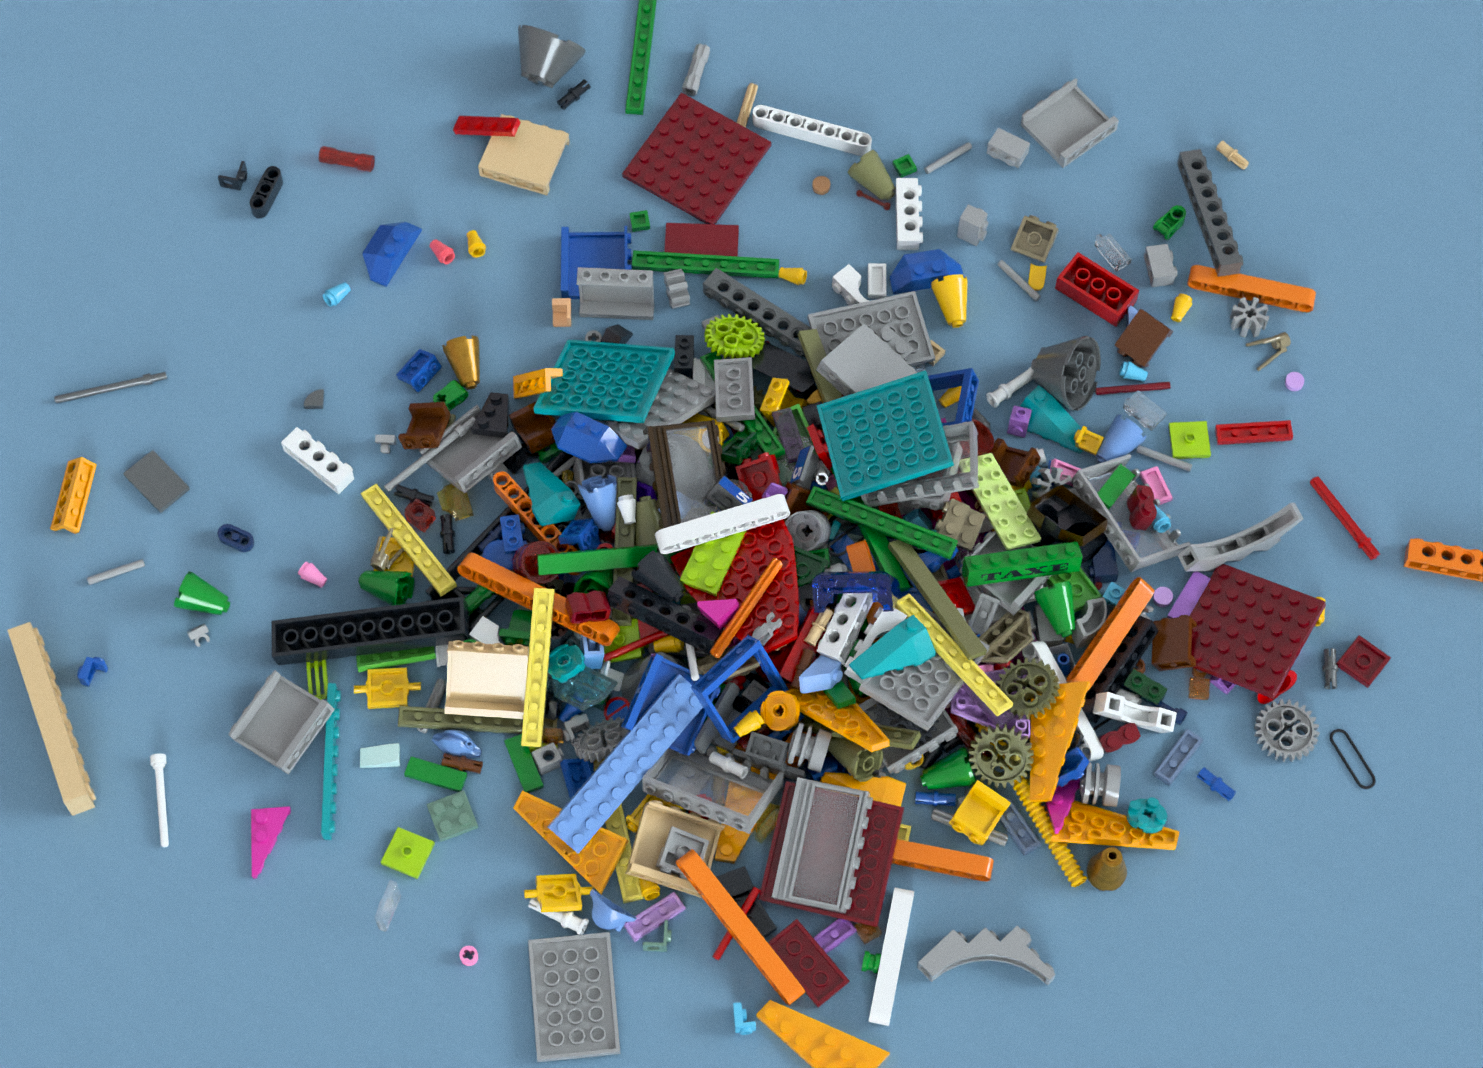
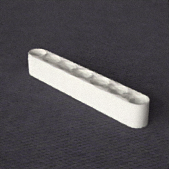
[753,105,872,156]
[655,494,790,554]
[1022,641,1104,761]
[869,887,915,1026]

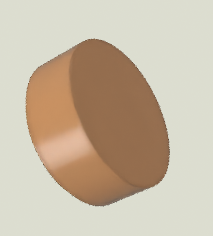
[812,176,831,195]

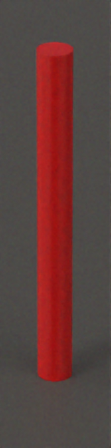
[604,631,669,662]
[712,887,761,961]

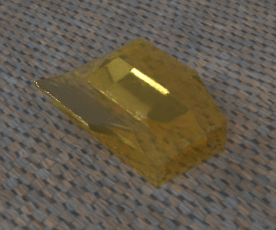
[437,483,474,521]
[755,803,780,844]

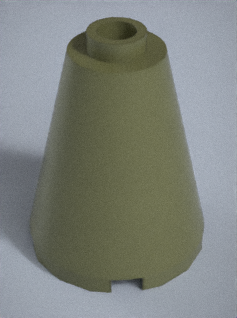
[847,150,896,201]
[635,495,663,546]
[828,737,883,782]

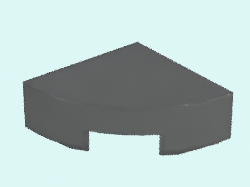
[304,389,324,409]

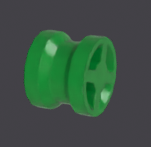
[861,951,881,974]

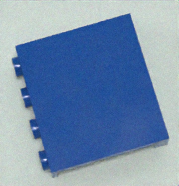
[561,226,631,299]
[621,653,721,756]

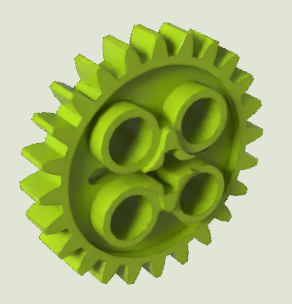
[704,314,765,359]

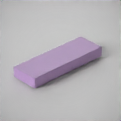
[624,891,686,942]

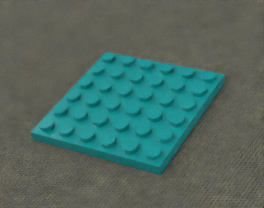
[534,339,675,423]
[817,370,954,501]

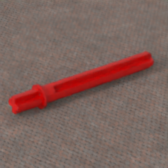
[1310,476,1380,560]

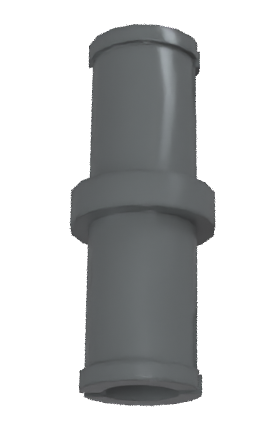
[1322,648,1338,689]

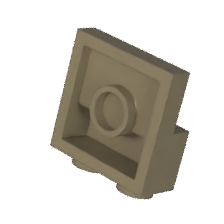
[1011,215,1059,263]
[934,498,986,551]

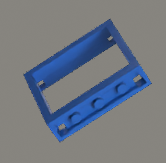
[928,368,979,426]
[691,635,789,743]

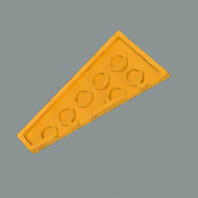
[513,791,629,895]
[756,1000,890,1068]

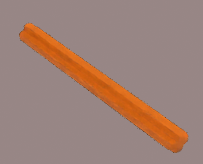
[710,558,783,658]

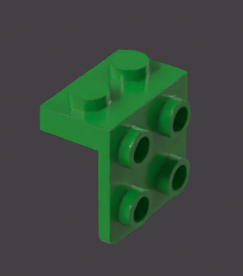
[499,610,532,647]

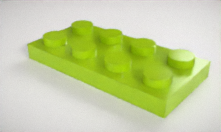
[680,512,747,597]

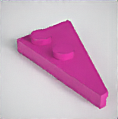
[1045,779,1080,834]
[251,806,291,879]

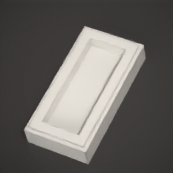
[868,263,886,299]

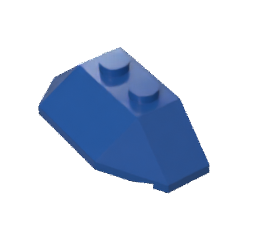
[362,222,422,287]
[889,249,964,294]
[551,412,627,464]

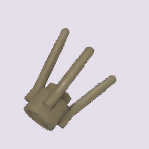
[1246,332,1291,371]
[370,528,404,571]

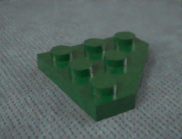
[794,546,829,587]

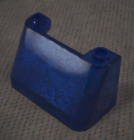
[812,571,901,613]

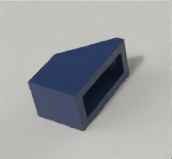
[1088,540,1118,584]

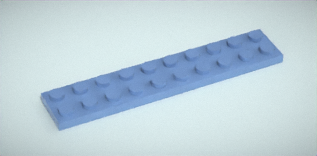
[547,674,703,854]

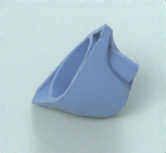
[432,729,482,758]
[590,889,637,932]

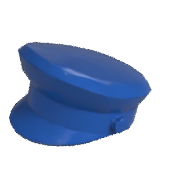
[482,540,517,571]

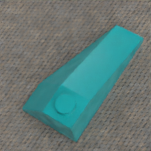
[523,462,580,526]
[849,615,936,680]

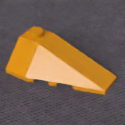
[819,772,906,806]

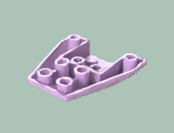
[951,668,1030,738]

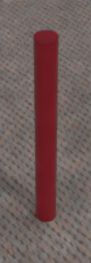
[1095,381,1171,395]

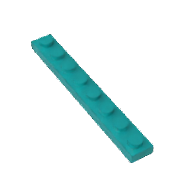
[321,683,341,840]

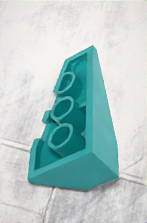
[1020,385,1084,454]

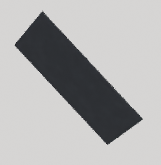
[734,341,816,392]

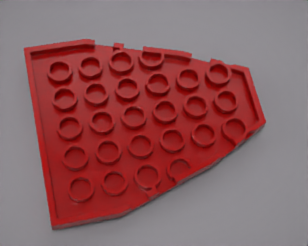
[671,519,800,653]

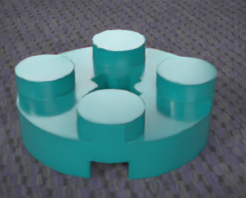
[548,644,585,683]
[1126,797,1168,833]

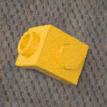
[1074,426,1104,456]

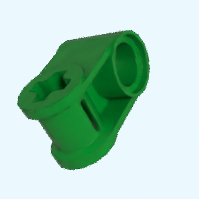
[1153,205,1186,240]
[433,380,469,411]

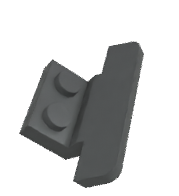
[694,682,741,754]
[732,732,806,781]

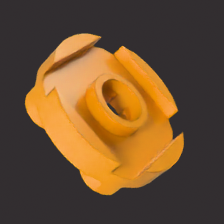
[760,691,800,731]

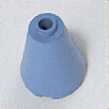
[1096,414,1146,464]
[578,475,617,531]

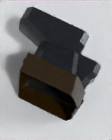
[1026,485,1108,565]

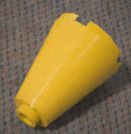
[931,274,968,328]

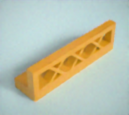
[513,368,563,399]
[50,457,97,534]

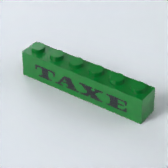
[962,542,1083,587]

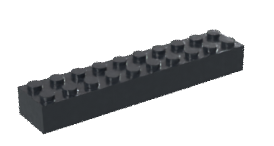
[271,597,470,665]

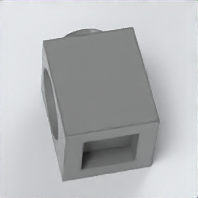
[532,742,564,776]

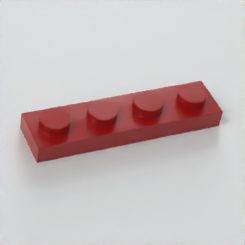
[453,116,521,137]
[1215,420,1293,445]

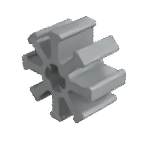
[663,269,690,309]
[1230,297,1269,338]
[1031,467,1073,498]

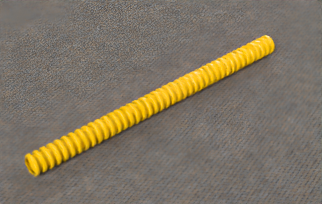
[975,723,1087,887]

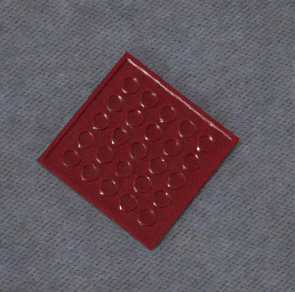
[622,92,772,224]
[1190,564,1326,699]
[758,781,905,927]

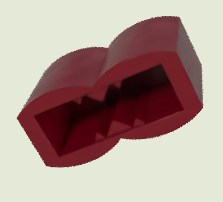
[1127,485,1157,531]
[565,591,611,624]
[1098,723,1141,754]

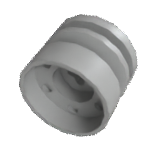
[785,510,831,551]
[788,723,832,773]
[1080,762,1121,807]

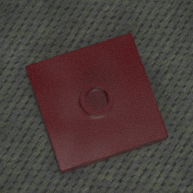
[1336,635,1391,688]

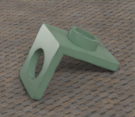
[643,920,672,952]

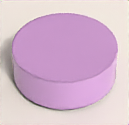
[1285,372,1305,391]
[1153,587,1173,607]

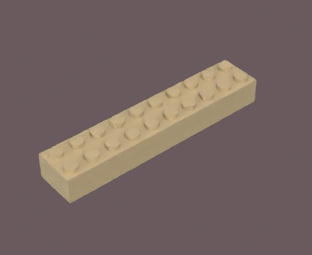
[7,622,96,816]

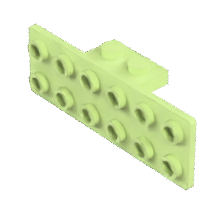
[959,453,1041,550]

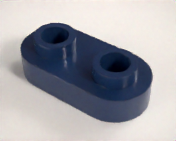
[217,524,255,552]

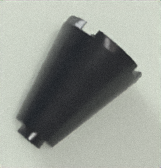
[631,548,685,602]

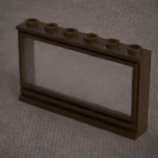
[643,419,725,529]

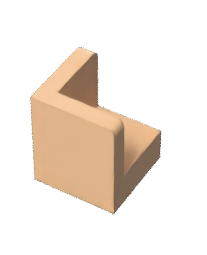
[552,298,572,327]

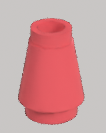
[430,239,455,264]

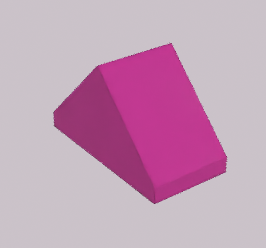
[697,599,740,630]

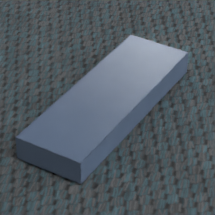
[1153,729,1203,786]
[999,795,1041,856]

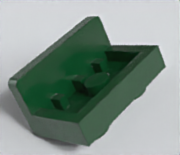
[721,432,759,465]
[1124,669,1168,705]

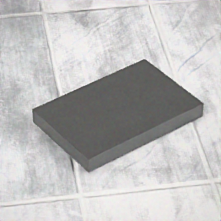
[123,450,190,513]

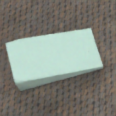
[360,743,400,768]

